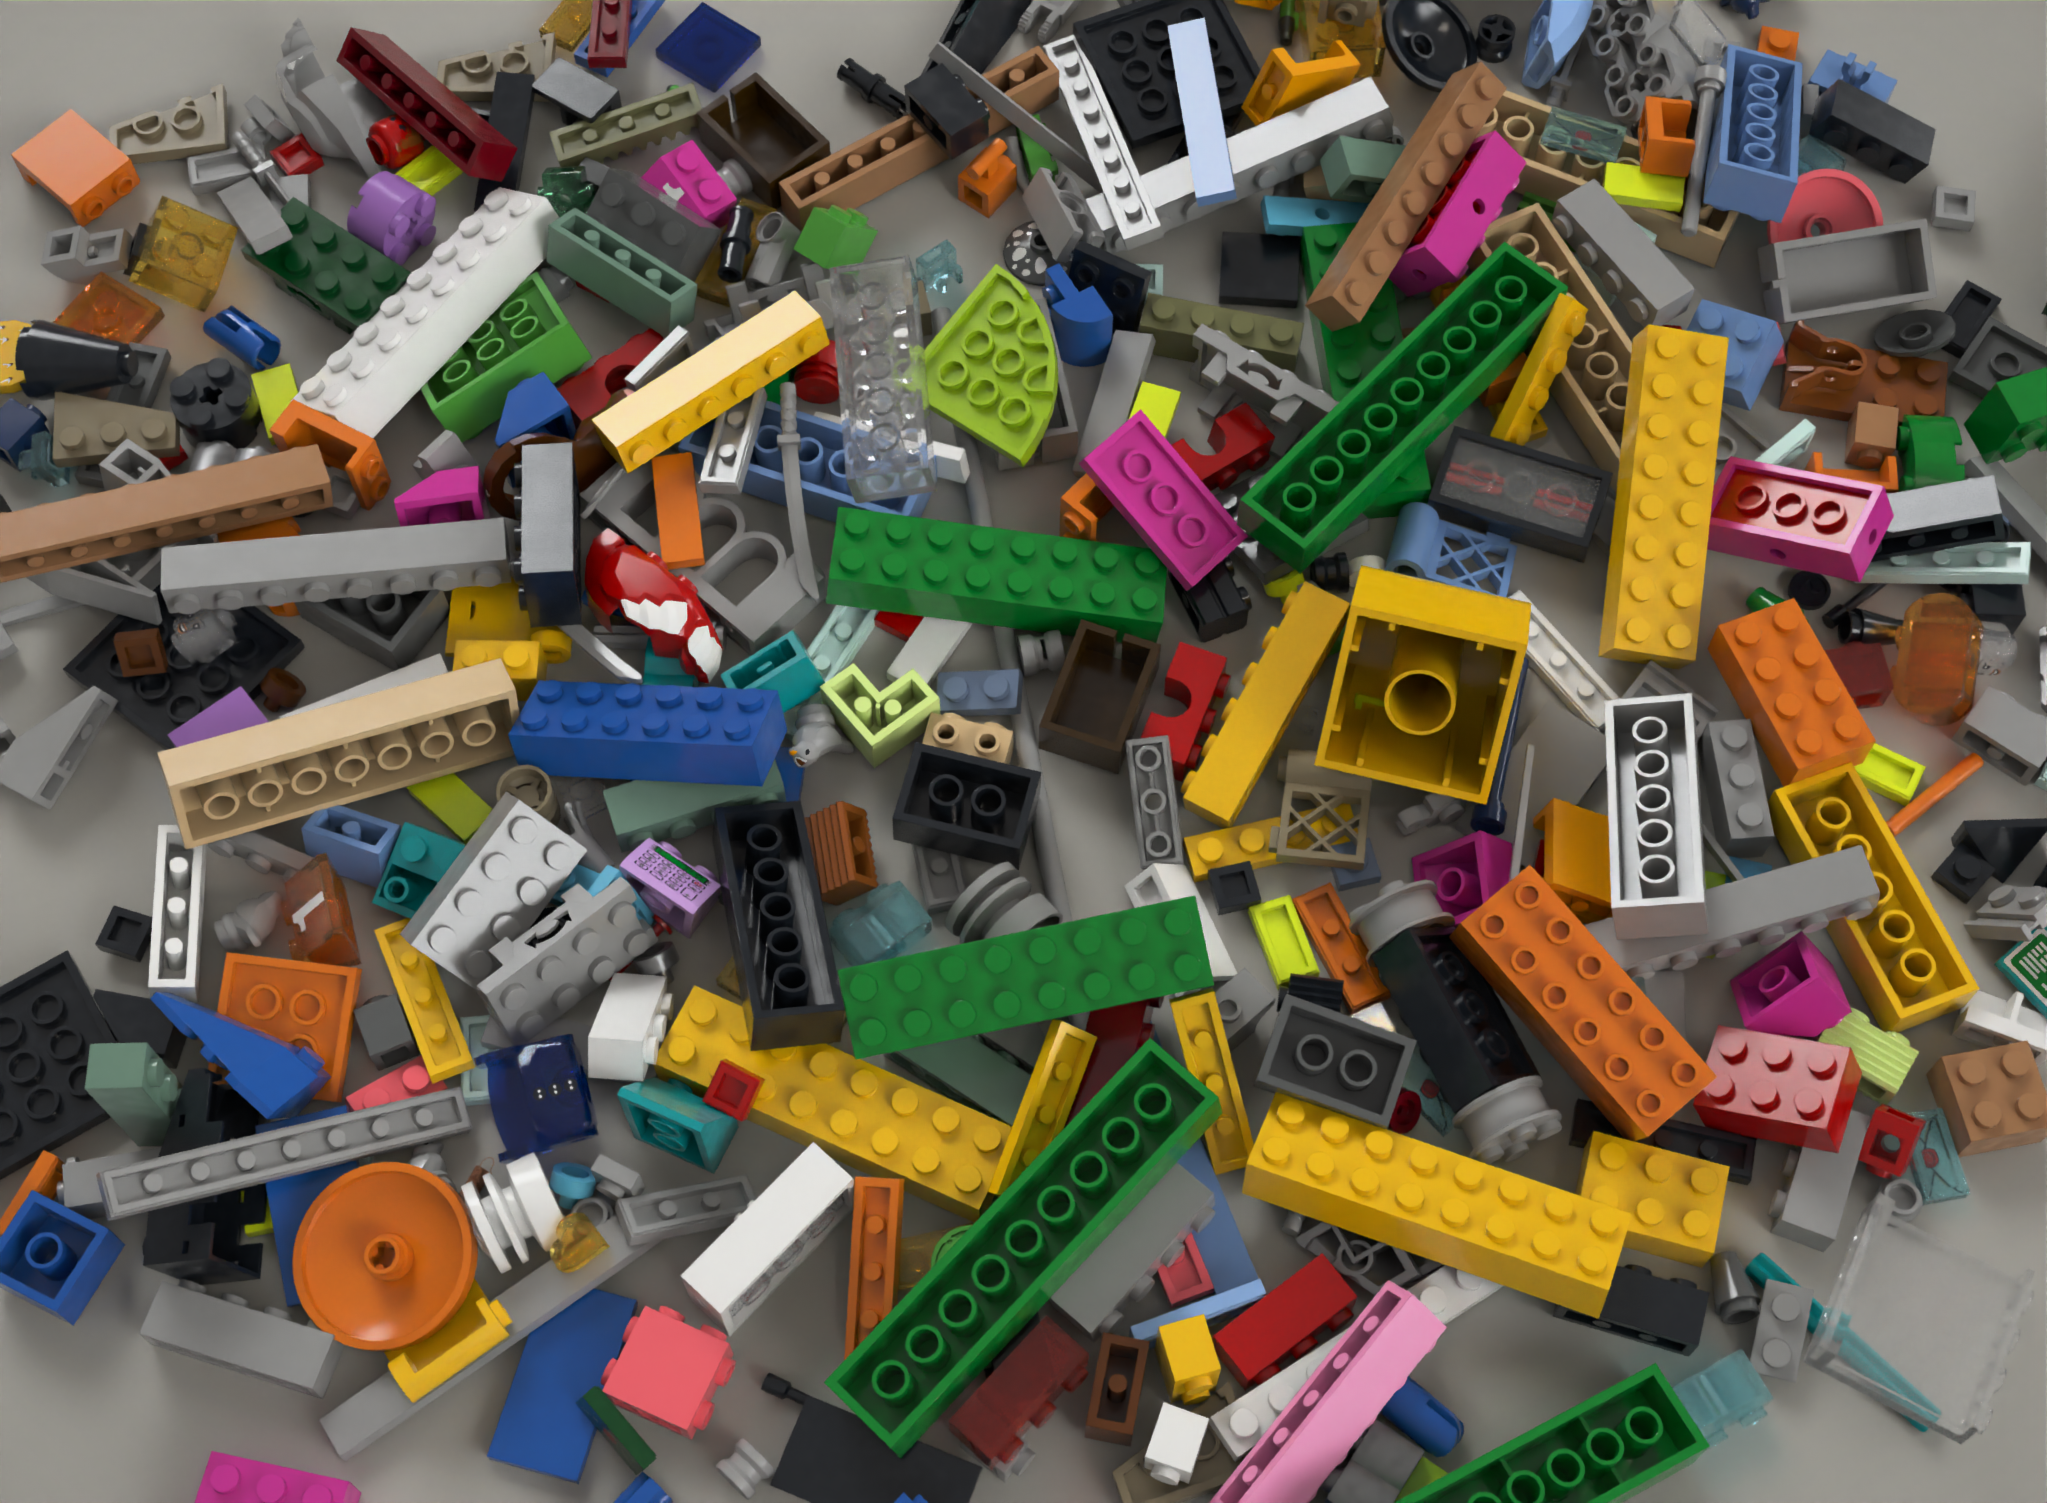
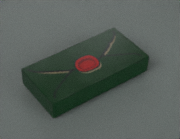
[576,1386,657,1475]

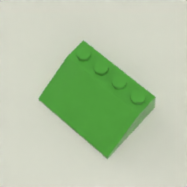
[421,271,592,443]

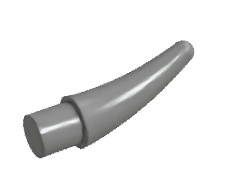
[1003,136,1029,193]

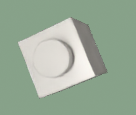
[1144,1403,1209,1485]

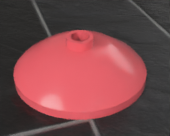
[1767,169,1883,244]

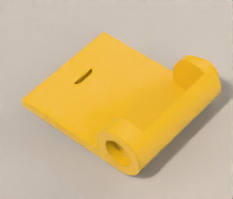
[445,577,572,664]
[384,1277,513,1403]

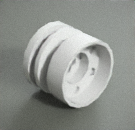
[461,1152,574,1274]

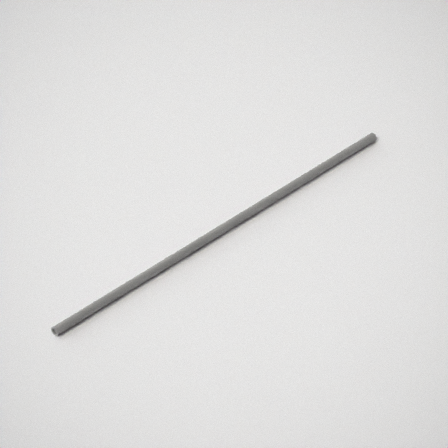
[931,307,1090,1031]

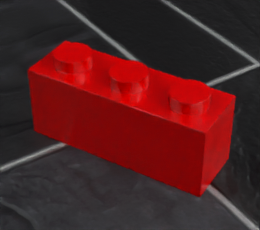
[1212,1253,1358,1391]

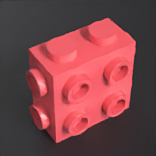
[601,1306,736,1440]

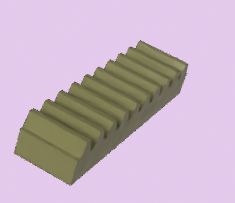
[549,83,703,175]

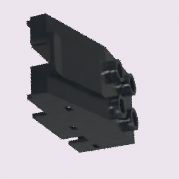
[142,1068,267,1285]

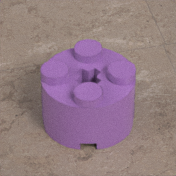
[347,171,436,266]

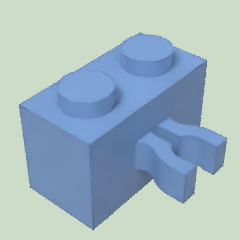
[1808,50,1898,104]

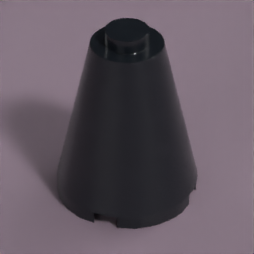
[15,320,139,401]

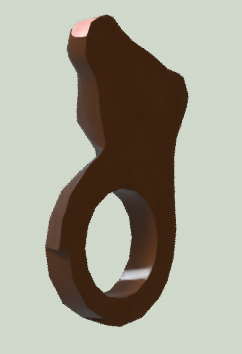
[483,389,634,521]

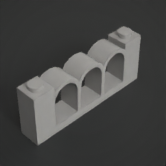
[580,445,827,656]

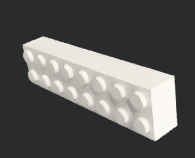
[290,187,560,438]

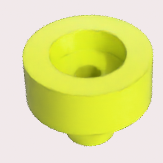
[1263,570,1305,604]

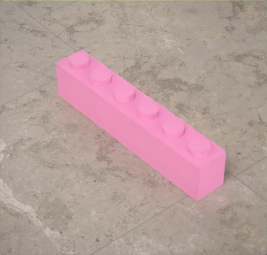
[1209,1280,1447,1503]

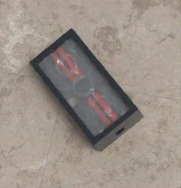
[1428,425,1613,563]

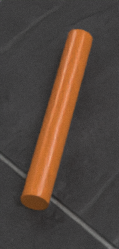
[1886,752,1984,838]

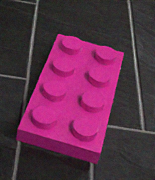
[1078,409,1248,591]

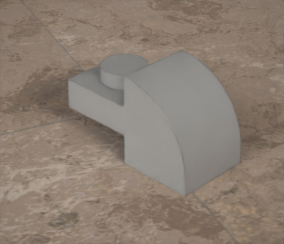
[41,225,133,285]

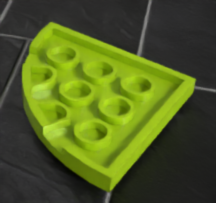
[896,264,1059,467]

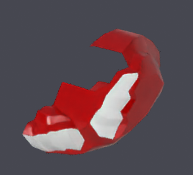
[584,528,723,683]

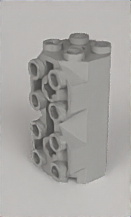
[1585,0,1700,140]

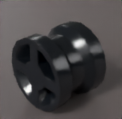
[1476,14,1516,63]
[1310,552,1350,593]

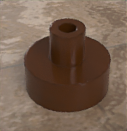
[260,668,306,712]

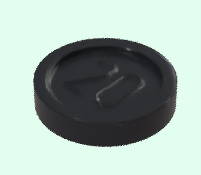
[1788,571,1831,610]

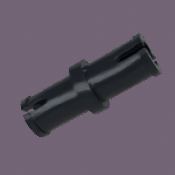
[837,58,906,119]
[717,205,754,283]

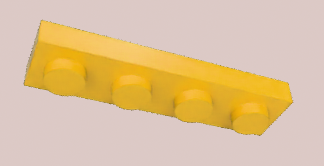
[1490,293,1588,446]
[1183,803,1358,883]
[374,918,475,1084]
[1169,988,1254,1175]
[988,1019,1097,1197]

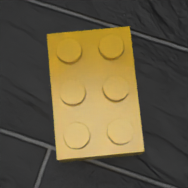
[1575,1131,1730,1268]

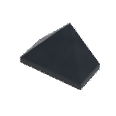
[1951,818,2047,884]

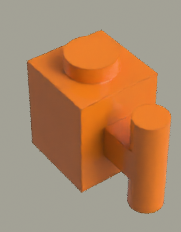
[958,138,1017,219]

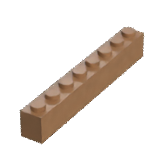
[779,46,1059,232]
[1305,61,1507,332]
[0,444,333,583]

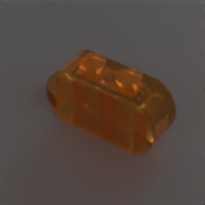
[1889,593,1984,726]

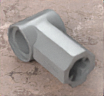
[745,212,801,291]

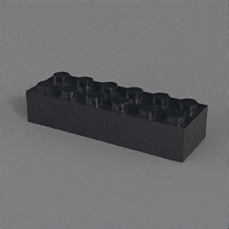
[712,801,845,1051]

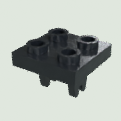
[1068,240,1152,334]

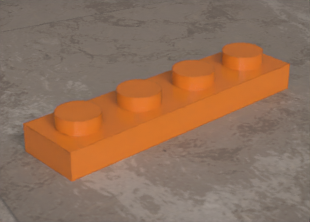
[844,1176,905,1360]

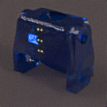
[474,1034,599,1164]

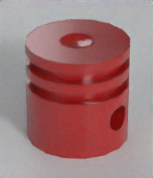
[793,339,847,404]

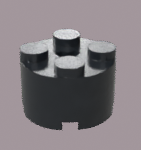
[169,358,263,449]

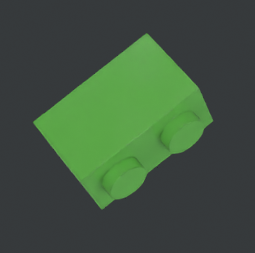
[793,205,878,272]

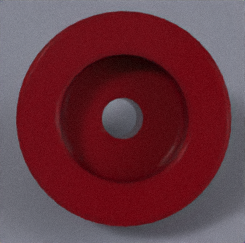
[1387,1087,1422,1134]

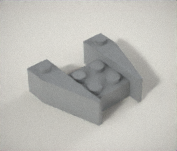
[26,439,219,625]

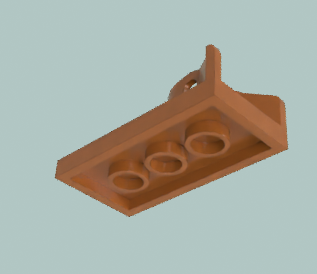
[1779,320,1948,427]

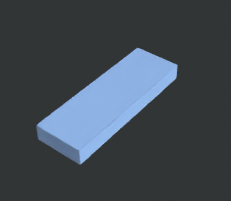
[1129,1279,1266,1349]

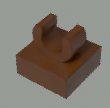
[113,628,168,677]

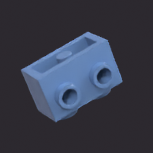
[301,805,401,888]

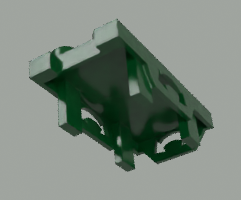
[241,197,411,335]

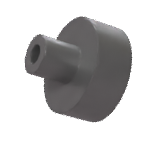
[633,941,680,984]

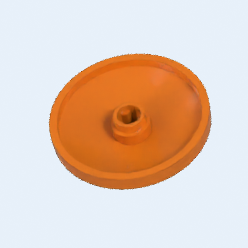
[292,1162,478,1352]

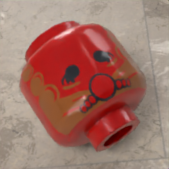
[366,113,425,170]

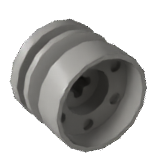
[945,862,1063,944]

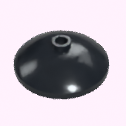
[1382,0,1477,92]

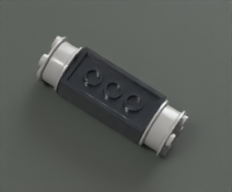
[1349,879,1562,1164]

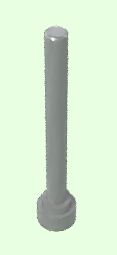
[1681,64,1727,237]

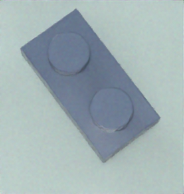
[937,669,1023,717]

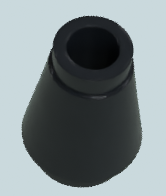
[1838,608,1905,649]

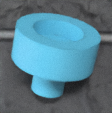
[549,1162,596,1209]

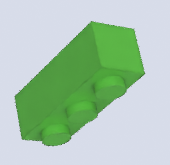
[1016,114,1058,183]

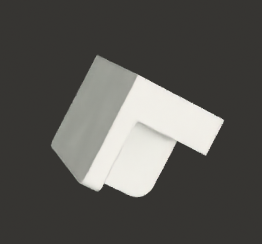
[1952,990,2047,1067]

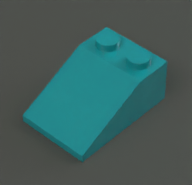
[617,1077,739,1174]

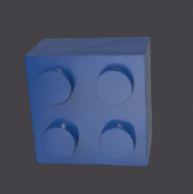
[0,1190,125,1326]

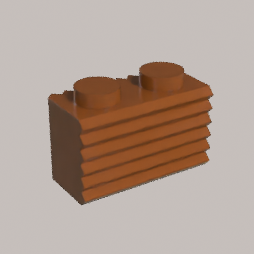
[804,801,879,906]

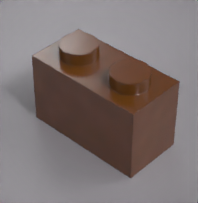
[1084,1332,1150,1447]

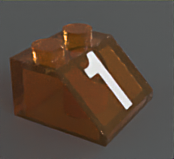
[281,853,362,967]

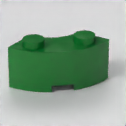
[1895,415,1965,492]

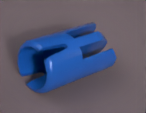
[203,305,281,370]
[1379,1376,1464,1458]

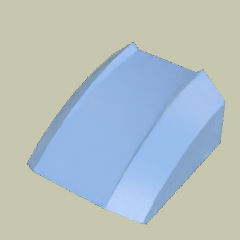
[1521,0,1594,89]

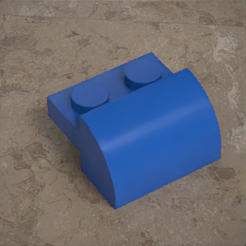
[1042,263,1113,367]

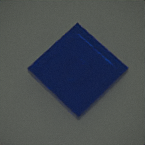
[655,2,761,93]

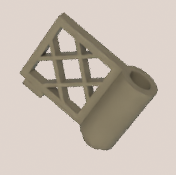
[1268,748,1372,870]

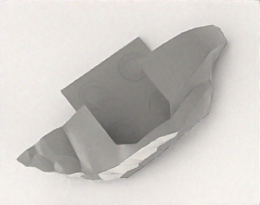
[276,18,388,179]

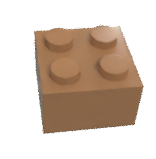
[1926,1040,2047,1158]

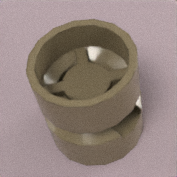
[496,765,561,827]

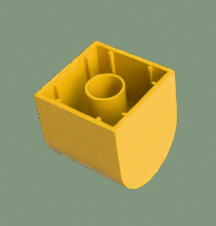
[1314,565,1531,805]

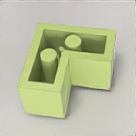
[820,663,941,768]

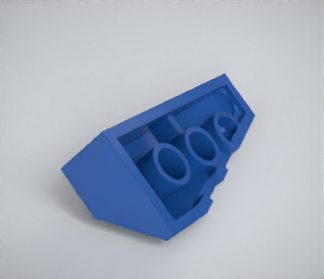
[150,992,331,1119]

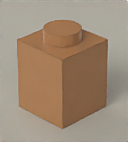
[1844,401,1899,469]

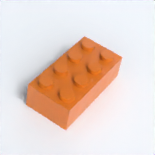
[1707,598,1876,787]

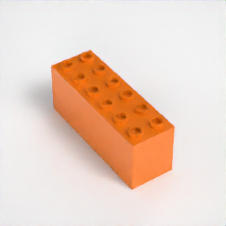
[1449,865,1717,1141]

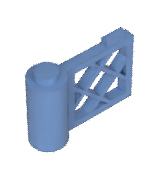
[1385,502,1517,597]

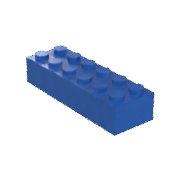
[508,680,787,786]

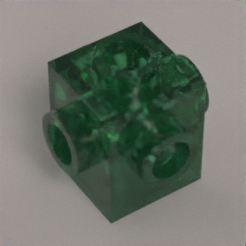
[537,166,595,217]

